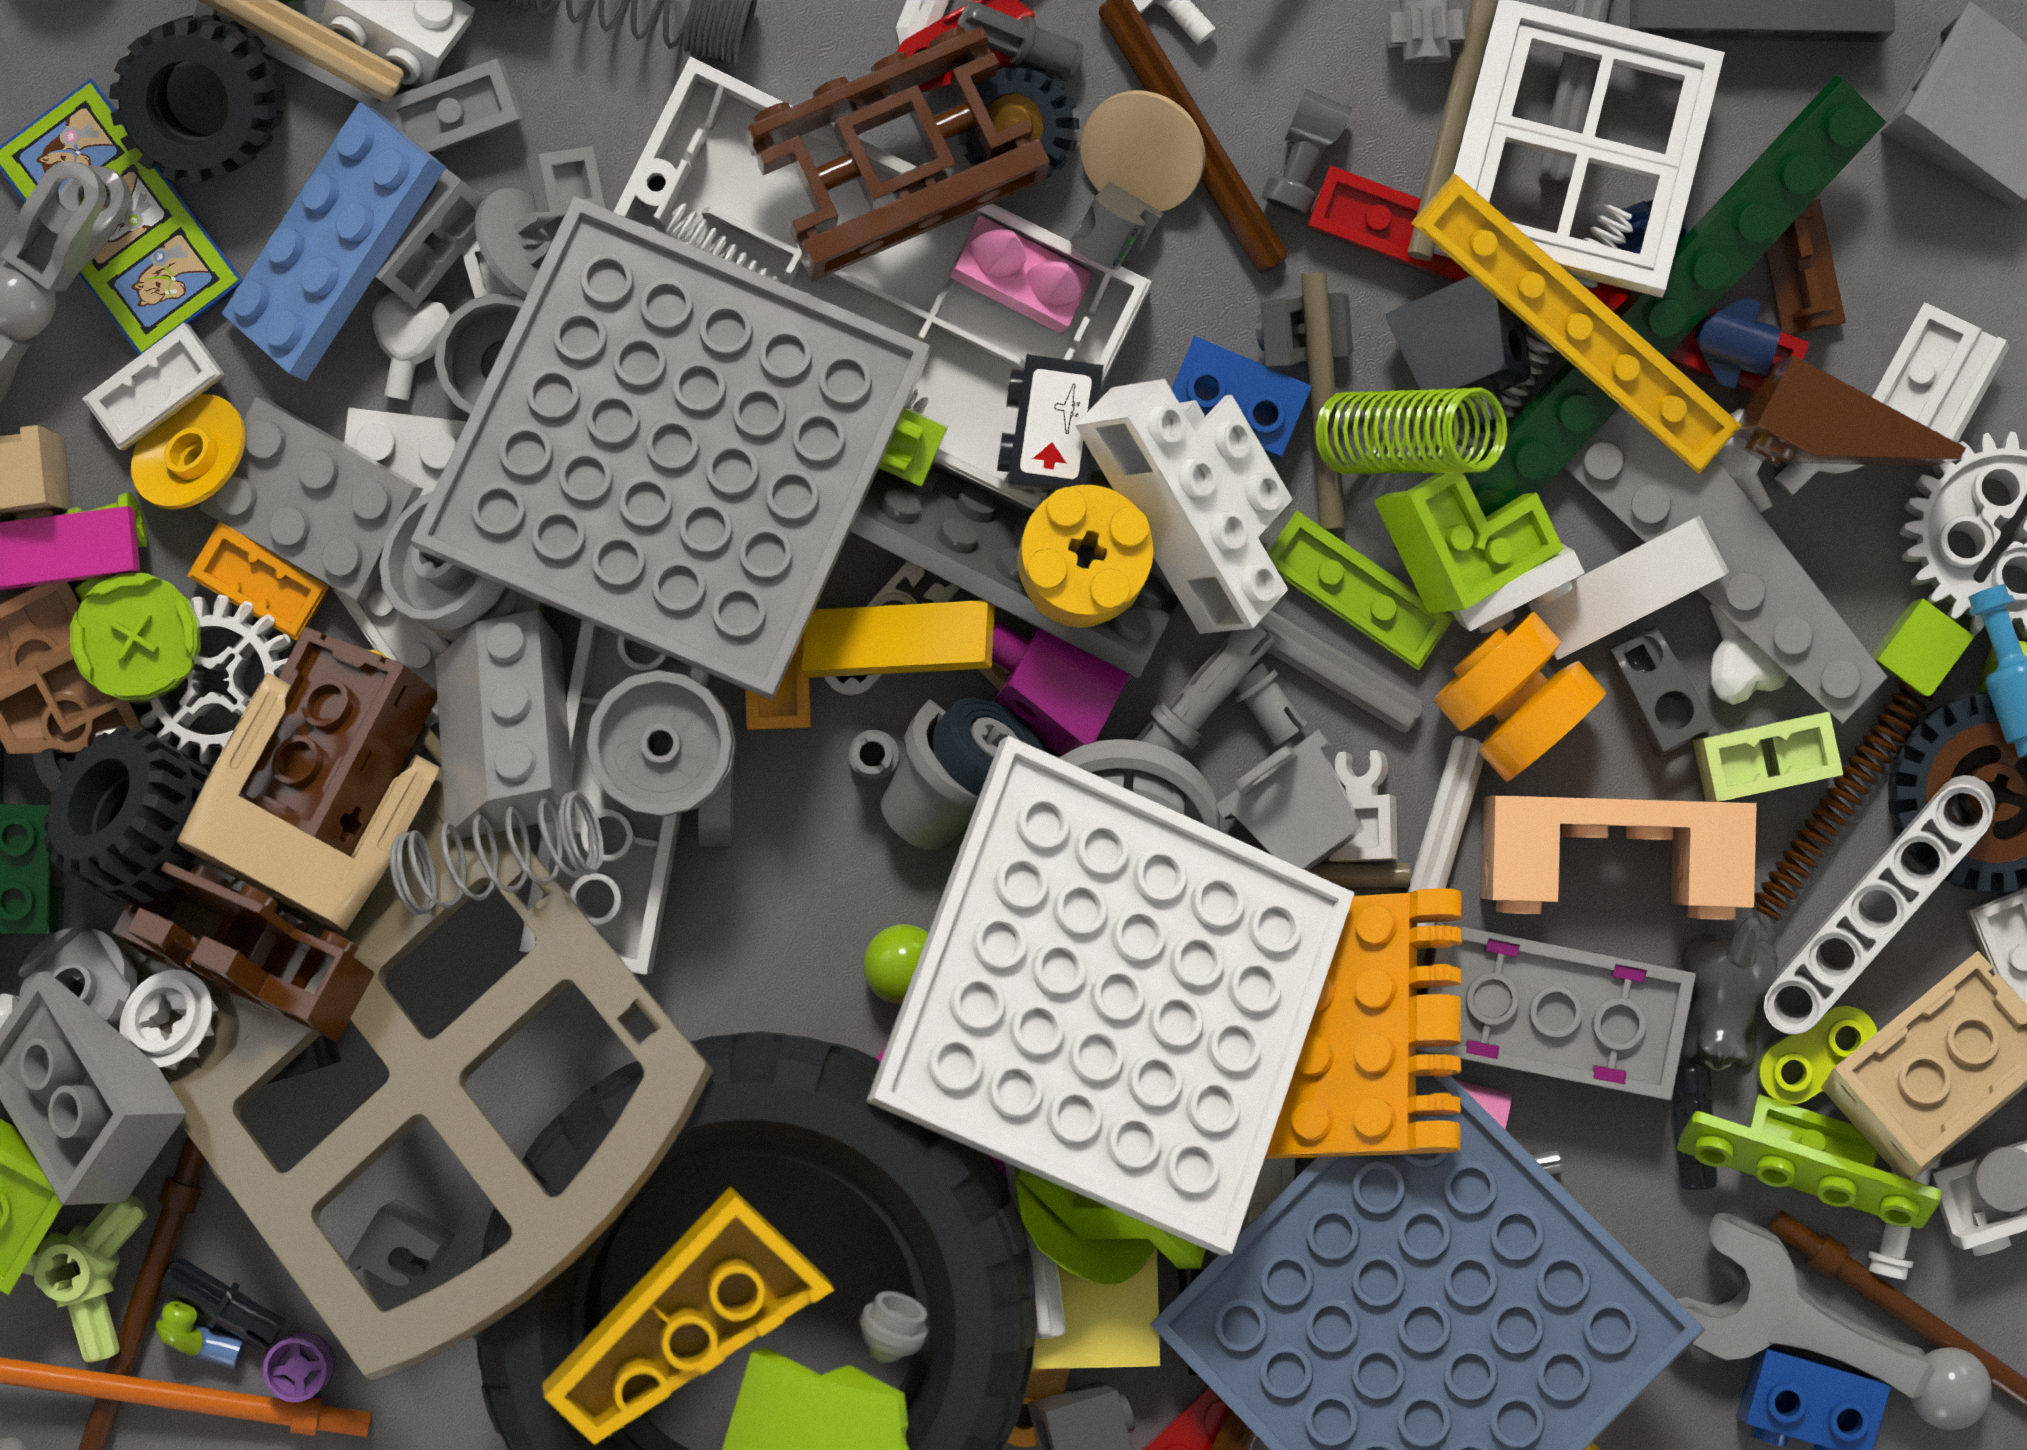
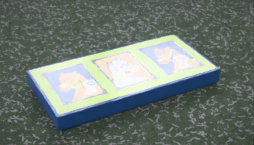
[0,78,243,355]

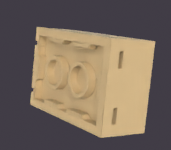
[1821,951,2027,1180]

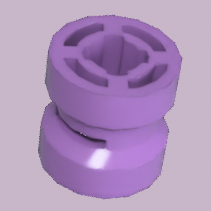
[263,1332,336,1402]

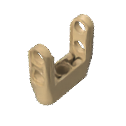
[177,672,440,933]

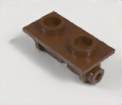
[1765,199,1846,335]

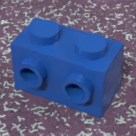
[1171,335,1312,462]
[1736,1346,1891,1450]

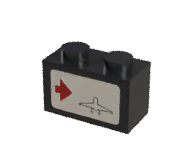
[997,354,1104,494]

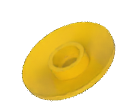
[131,394,246,510]

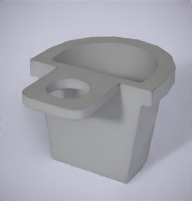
[880,696,986,850]
[1217,729,1364,871]

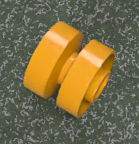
[1432,610,1607,782]

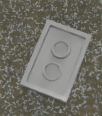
[199,397,424,601]

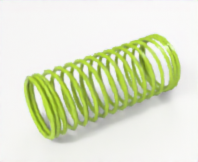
[1315,387,1507,474]

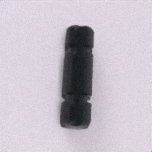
[1673,1064,1718,1190]

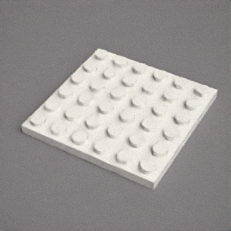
[866,736,1354,1256]

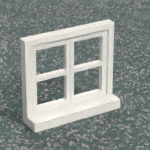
[1433,0,1725,298]

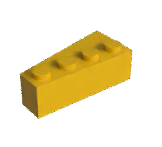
[542,1186,834,1444]

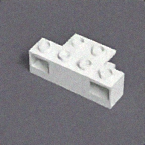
[1075,379,1293,634]

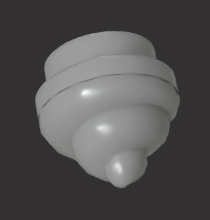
[860,1292,928,1364]

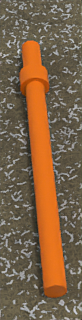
[0,1357,371,1438]

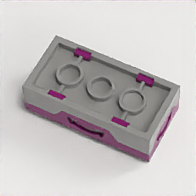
[1416,922,1696,1100]

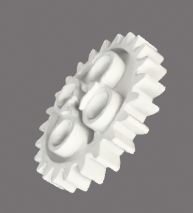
[1900,432,2027,639]

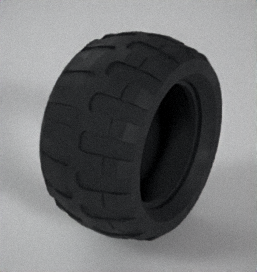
[473,1031,1037,1450]

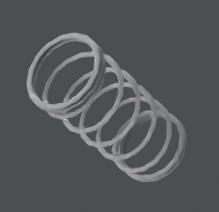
[390,791,604,915]

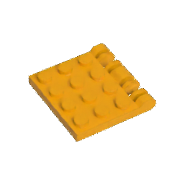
[1264,888,1462,1159]

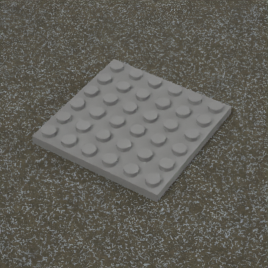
[410,196,931,700]

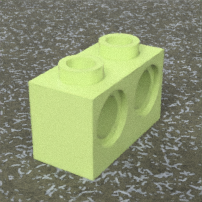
[1693,712,1844,802]

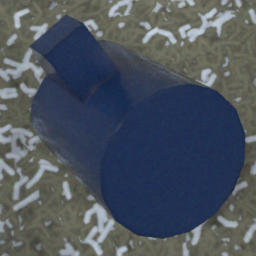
[1695,297,1780,389]

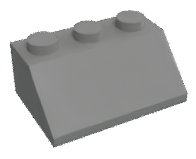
[435,610,575,840]

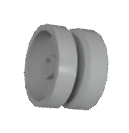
[379,491,540,643]
[587,670,737,816]

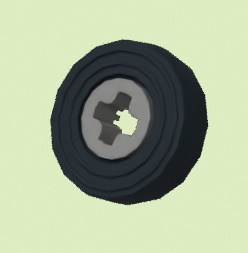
[933,697,1044,796]

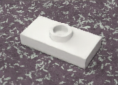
[82,323,226,451]

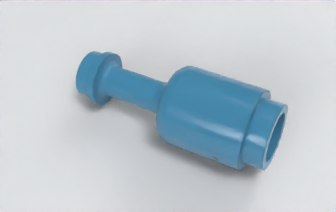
[1968,584,2027,758]

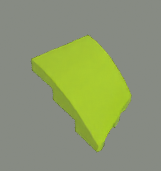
[722,1347,910,1450]

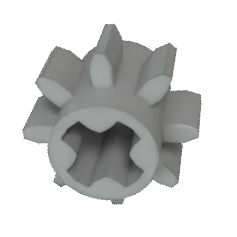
[1387,0,1465,64]

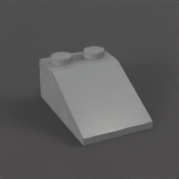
[0,972,187,1205]

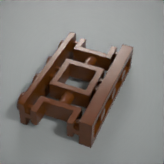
[746,26,1050,282]

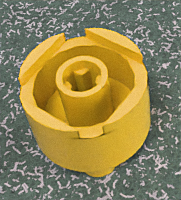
[1017,485,1153,628]

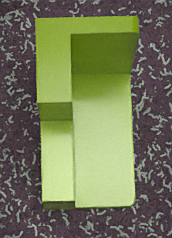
[1374,472,1564,613]

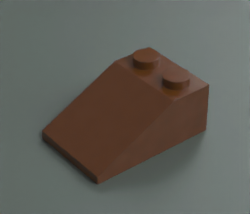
[1735,355,1966,467]

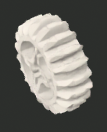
[130,595,293,768]

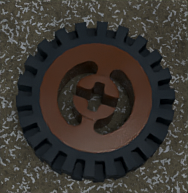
[1888,693,2027,892]

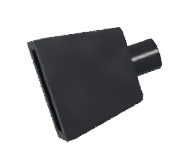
[1385,276,1531,433]

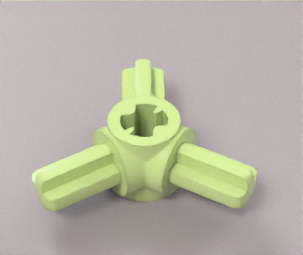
[22,1194,148,1363]

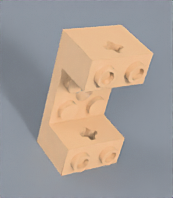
[1480,796,1757,920]

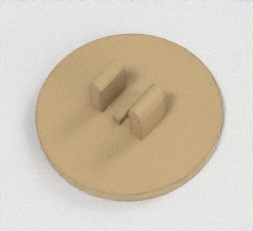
[1080,90,1206,212]

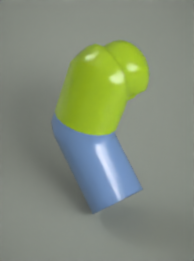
[156,1301,246,1370]

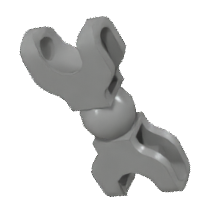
[0,161,131,403]

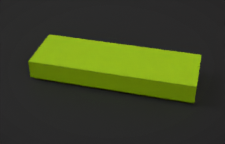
[1267,510,1454,671]

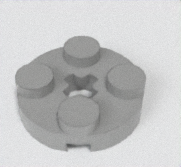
[12,928,138,1031]

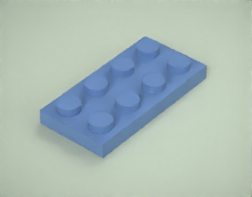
[221,101,446,381]

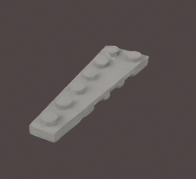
[1564,407,1888,724]

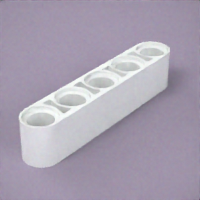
[1764,775,1996,1034]

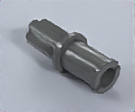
[957,2,1083,81]

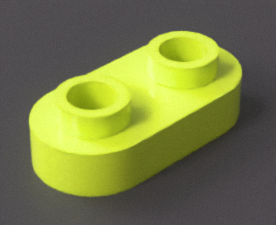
[1756,1005,1877,1104]

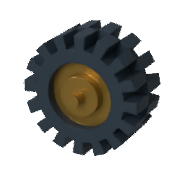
[957,67,1079,179]

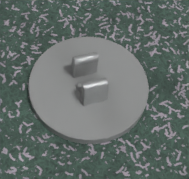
[475,188,562,300]

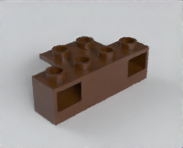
[112,862,375,1042]

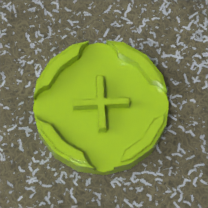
[70,573,201,702]

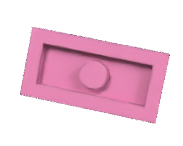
[948,215,1093,334]

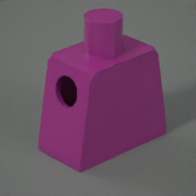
[992,620,1130,757]

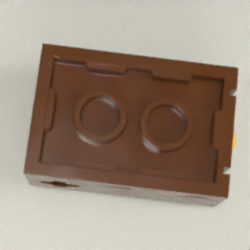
[238,626,437,857]

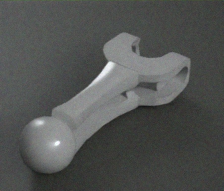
[1677,1212,1992,1430]

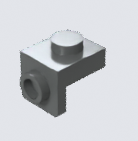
[1256,292,1353,367]

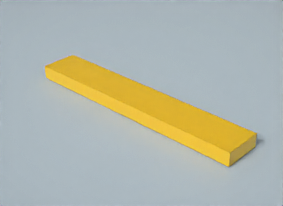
[1411,174,1742,474]

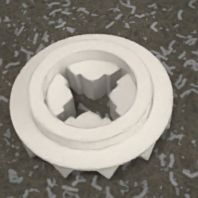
[119,969,219,1071]

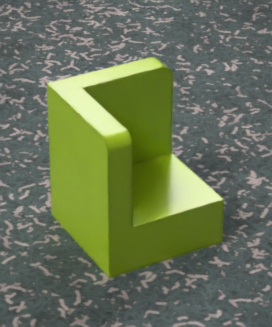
[1871,598,1975,696]

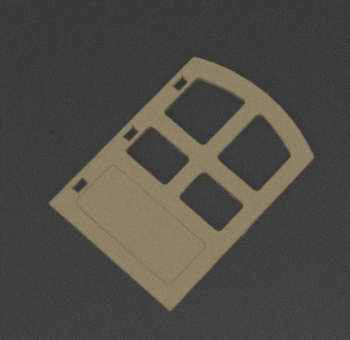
[75,722,713,1381]

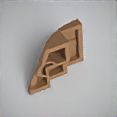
[0,582,144,754]

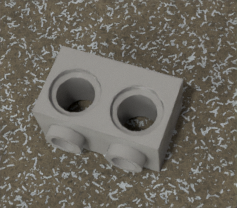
[375,168,484,309]

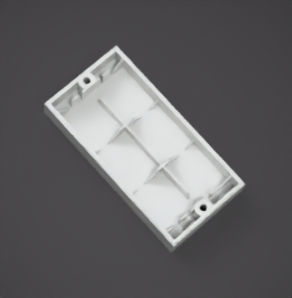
[614,57,1152,514]

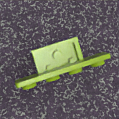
[1677,1094,1942,1229]

